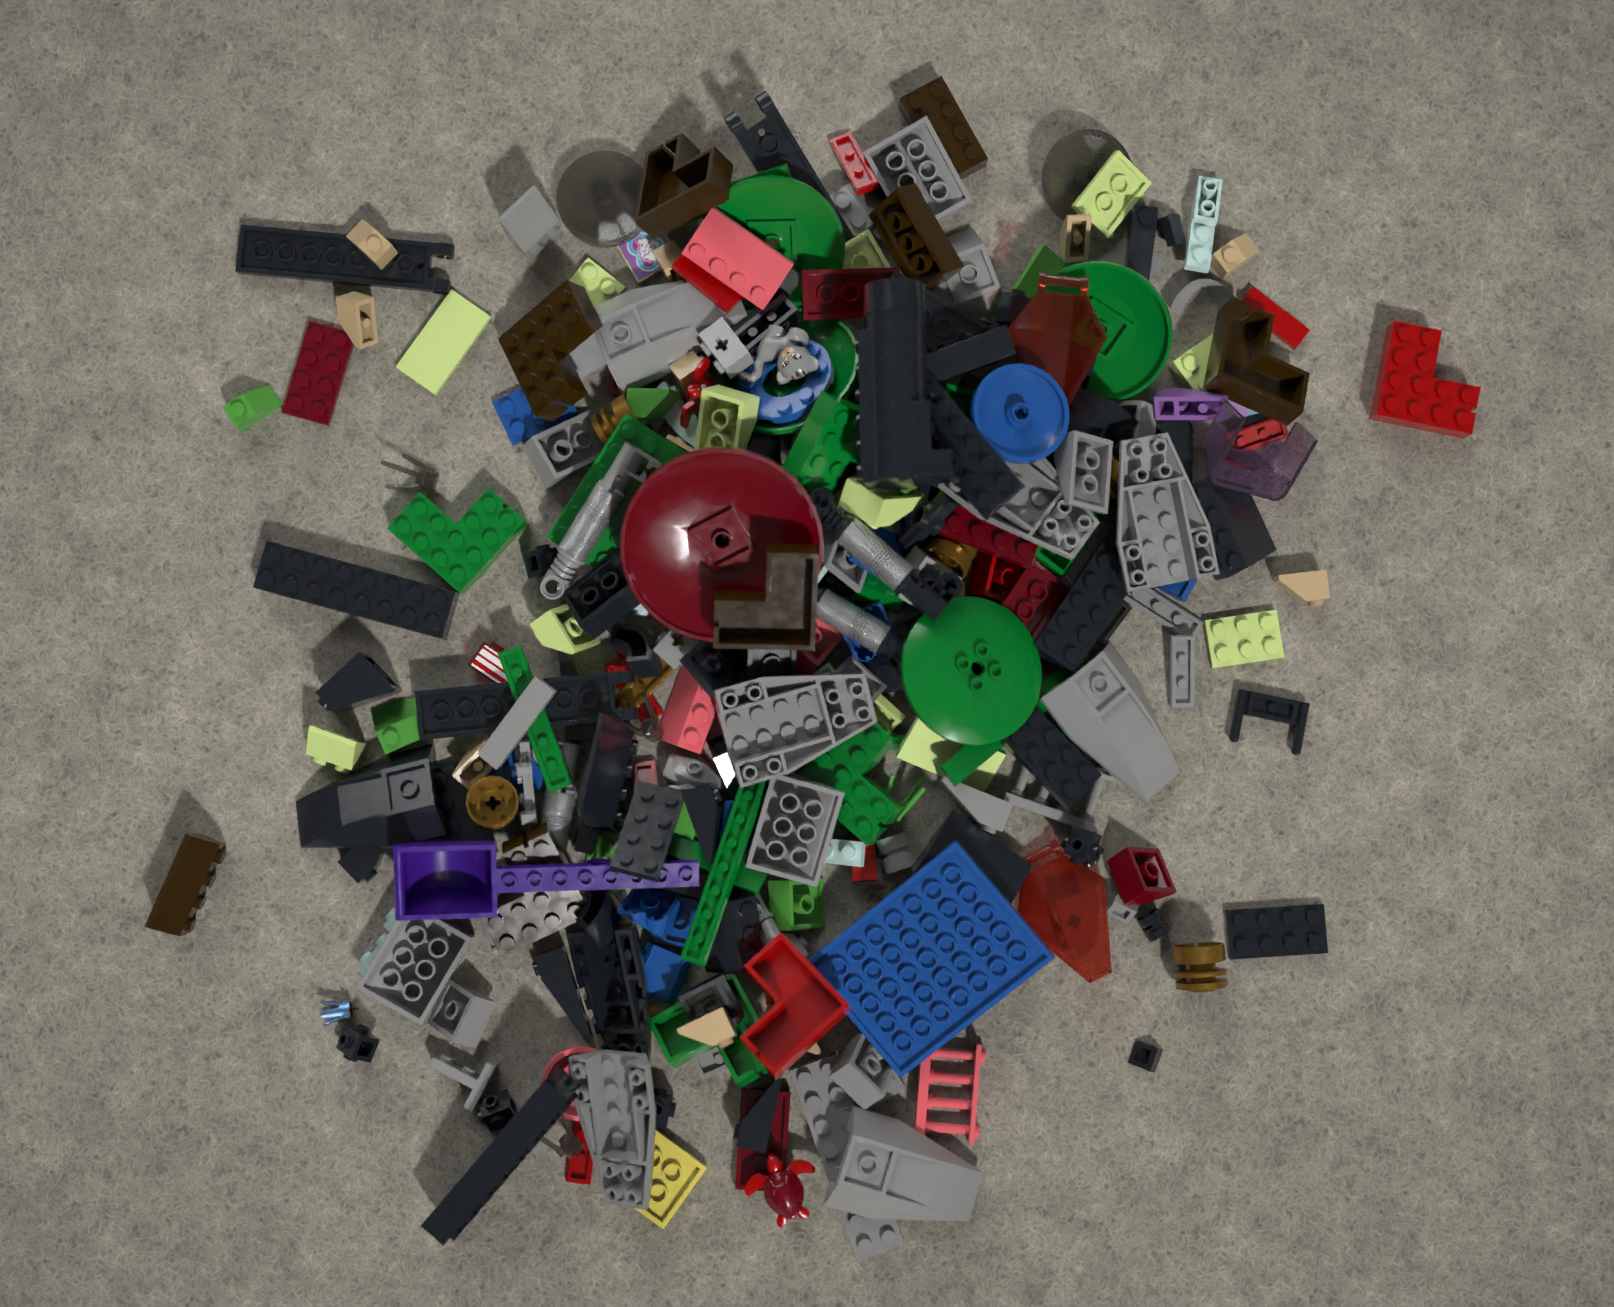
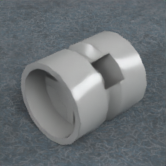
[876,831,915,874]

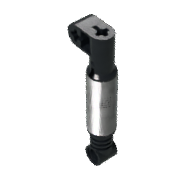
[809,488,962,622]
[816,587,906,677]

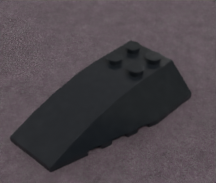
[566,923,652,1063]

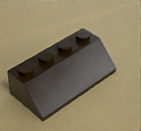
[869,183,964,291]
[144,833,226,936]

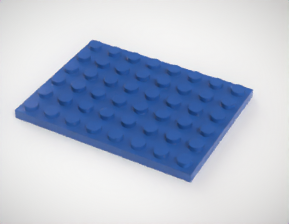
[808,840,1055,1078]

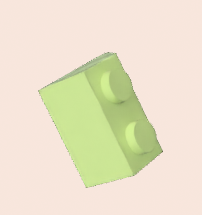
[530,604,601,654]
[306,725,367,774]

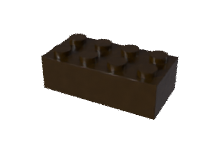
[898,76,988,180]

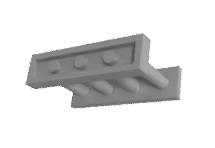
[1002,765,1115,833]

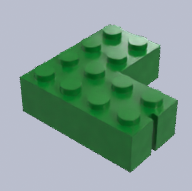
[782,391,861,495]
[387,488,529,595]
[799,720,904,845]
[651,973,768,1088]

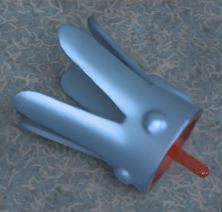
[320,1000,359,1027]

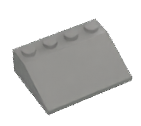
[863,116,972,224]
[745,772,845,887]
[356,919,475,1025]

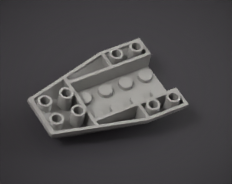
[854,228,1002,331]
[594,279,747,394]
[1116,433,1220,592]
[938,458,1100,560]
[1040,642,1180,802]
[714,674,877,788]
[569,1050,656,1210]
[823,1105,983,1221]

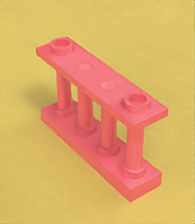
[914,1042,985,1145]

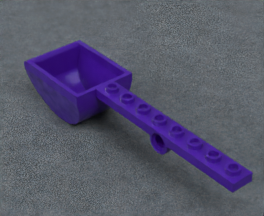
[393,840,699,921]

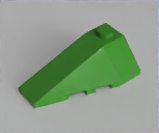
[371,698,423,755]

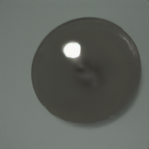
[1042,129,1132,228]
[556,151,643,248]

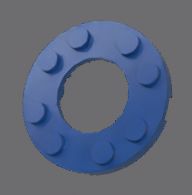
[738,339,834,423]

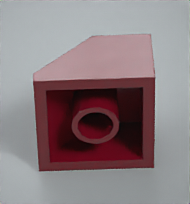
[1107,847,1177,905]

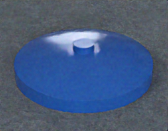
[971,364,1069,464]

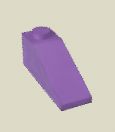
[1154,388,1229,420]

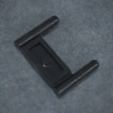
[1229,689,1310,755]

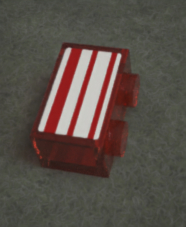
[467,641,508,683]

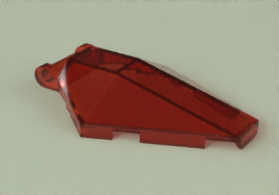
[1008,271,1108,406]
[1018,838,1112,984]

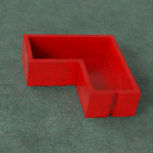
[1369,321,1481,439]
[740,932,850,1080]

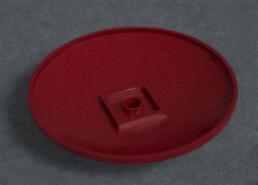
[620,447,824,642]

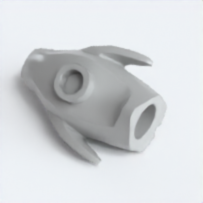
[662,750,725,792]

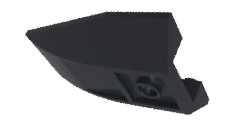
[296,744,447,848]

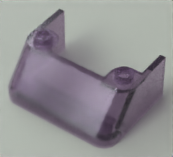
[1205,400,1318,501]

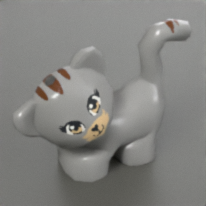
[739,325,819,384]

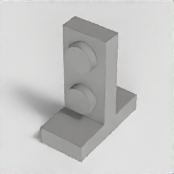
[429,1053,498,1111]

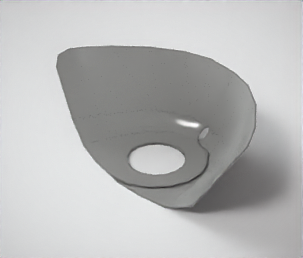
[1171,279,1235,317]

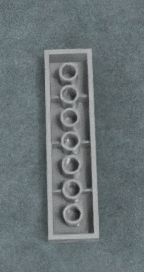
[789,1051,904,1262]

